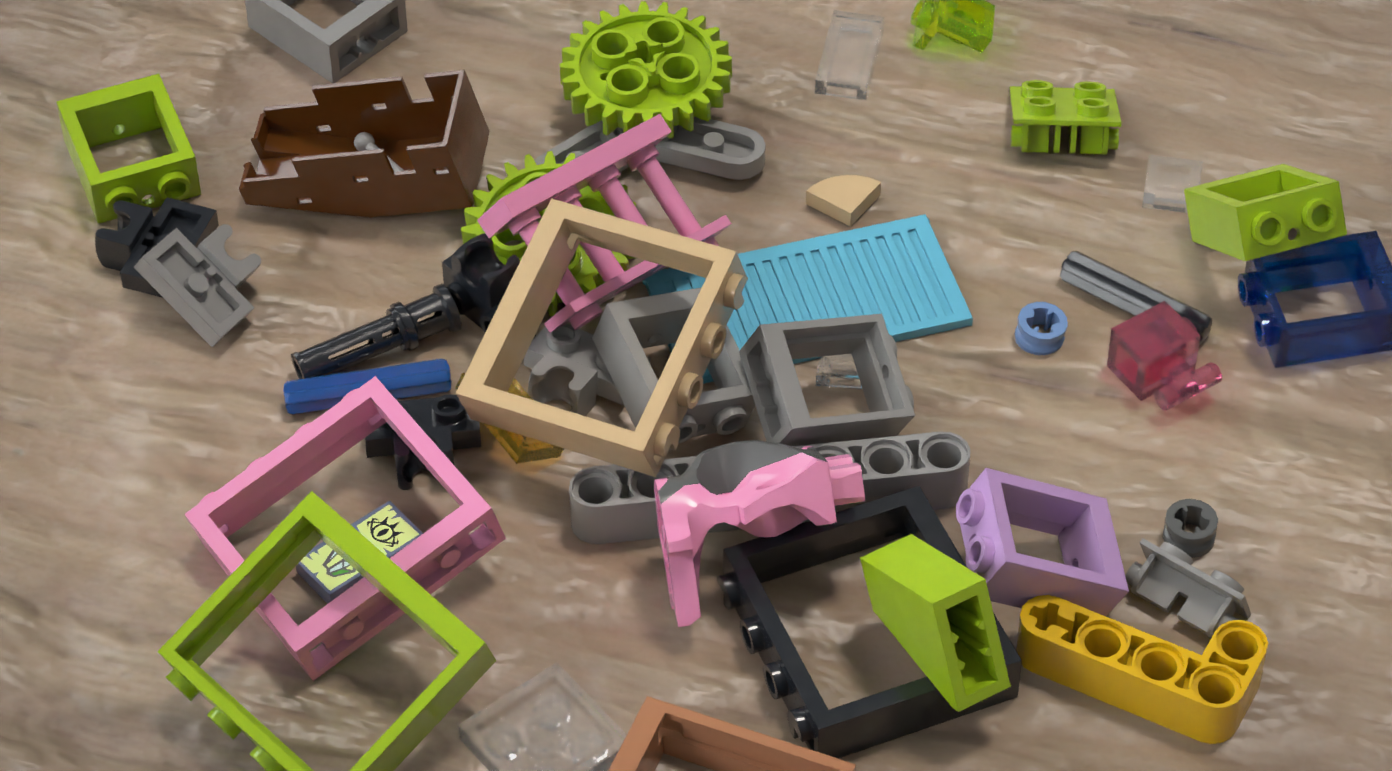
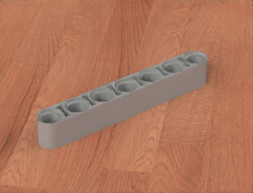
[569,432,970,544]

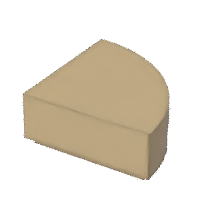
[806,175,881,227]

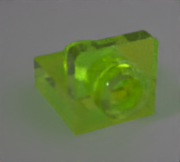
[910,0,995,53]

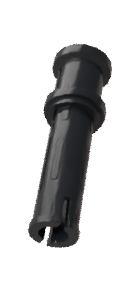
[291,284,462,379]

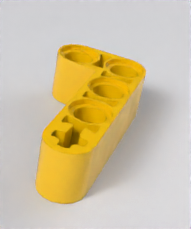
[1016,595,1268,744]

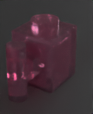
[1107,301,1222,411]

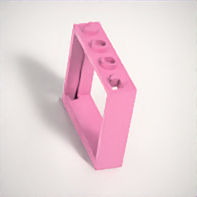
[184,376,506,681]

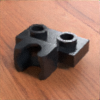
[95,197,219,298]
[442,233,536,339]
[365,394,481,490]

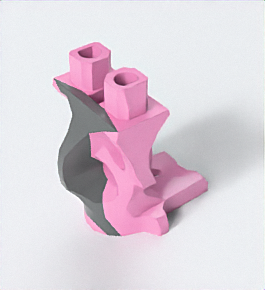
[654,440,865,627]

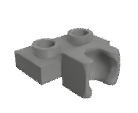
[134,224,261,347]
[524,324,651,416]

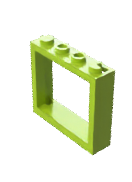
[157,491,497,771]

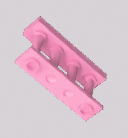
[477,114,732,333]

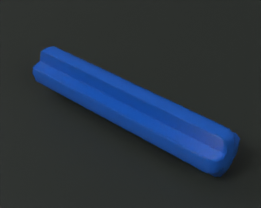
[283,359,452,415]

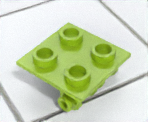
[1009,80,1121,155]

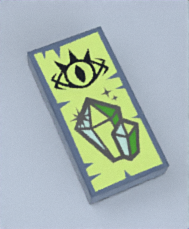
[296,500,423,604]

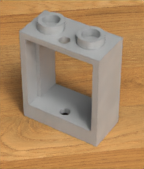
[245,0,408,84]
[592,287,755,444]
[739,314,915,446]

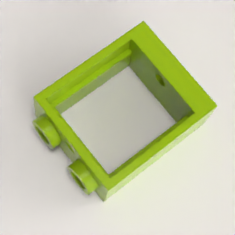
[56,73,202,224]
[1184,164,1347,261]

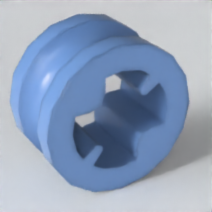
[1014,302,1068,355]

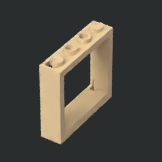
[456,198,748,477]

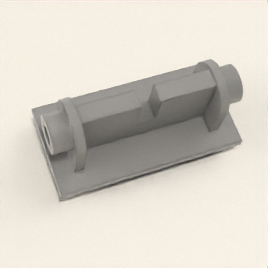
[1125,538,1251,638]

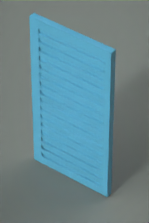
[642,214,973,384]

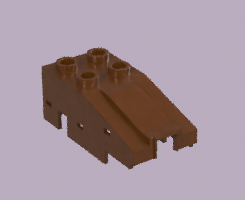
[239,70,490,218]

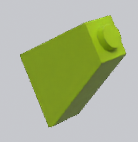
[860,534,1011,712]

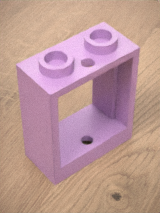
[956,468,1129,616]

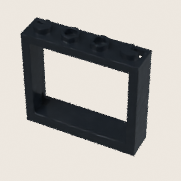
[717,486,1022,759]

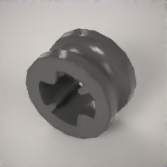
[1163,499,1218,558]

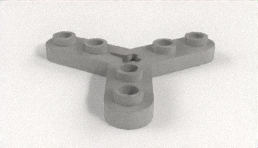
[534,117,766,180]

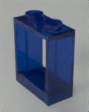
[1237,231,1392,368]

